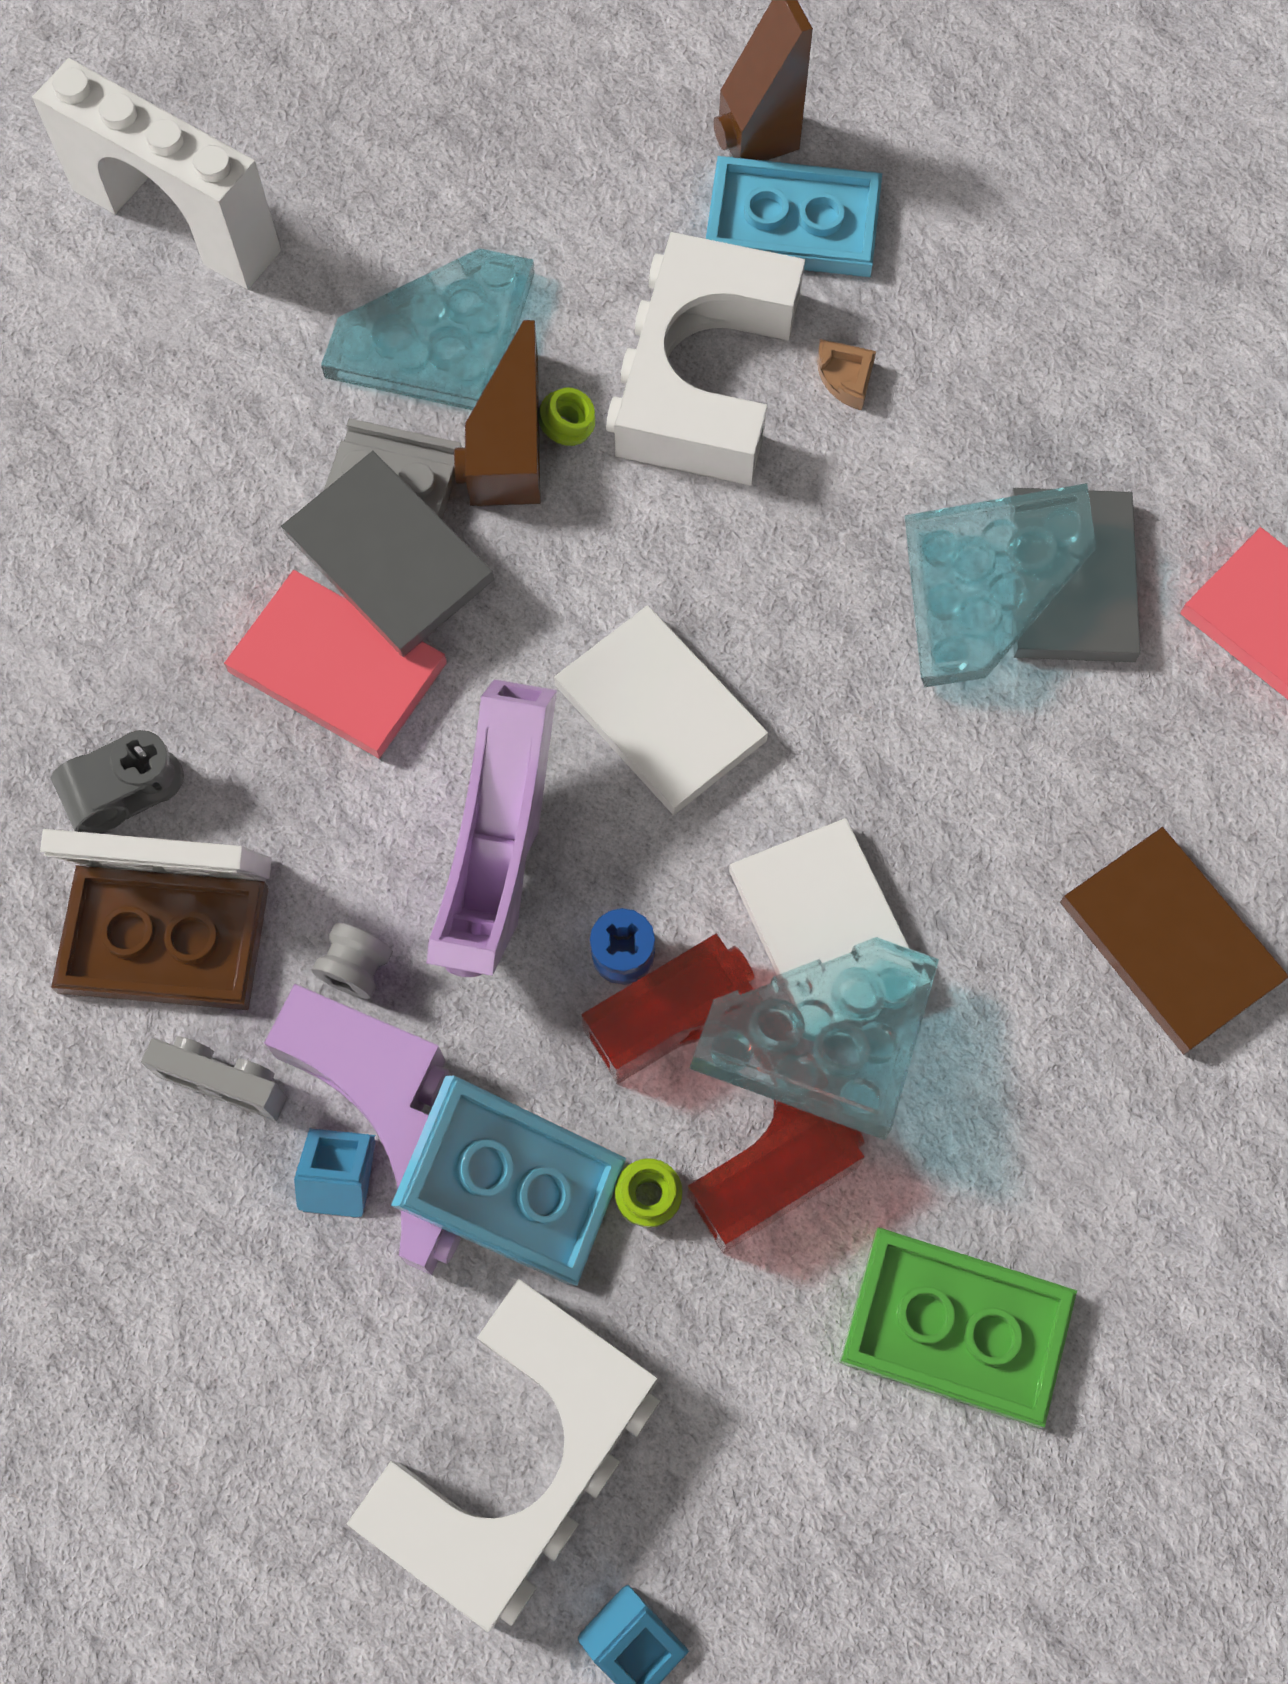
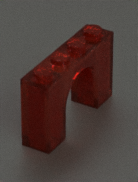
[581,933,865,1254]

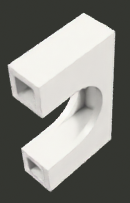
[32,58,281,290]
[606,232,805,486]
[347,1279,661,1632]

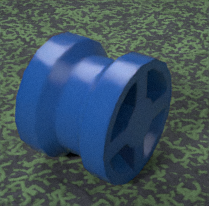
[590,908,655,985]

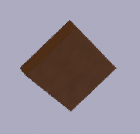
[1060,827,1288,1055]
[51,865,269,1010]

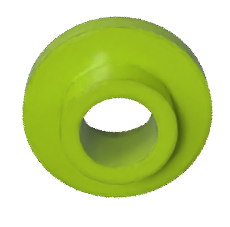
[537,387,595,446]
[615,1158,683,1228]

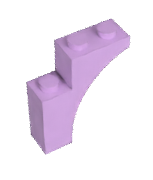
[426,679,557,977]
[264,984,461,1275]

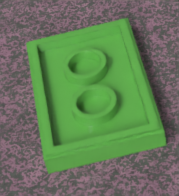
[839,1227,1077,1429]

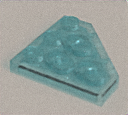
[321,248,535,410]
[905,483,1096,688]
[689,937,939,1140]

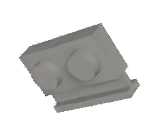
[324,418,462,519]

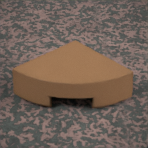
[817,339,876,410]

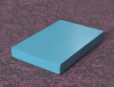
[706,156,883,277]
[391,1075,626,1286]

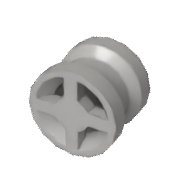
[311,923,393,999]

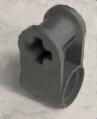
[50,730,184,834]

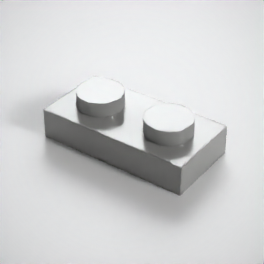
[141,1036,287,1121]

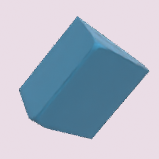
[294,1128,375,1217]
[578,1585,689,1684]

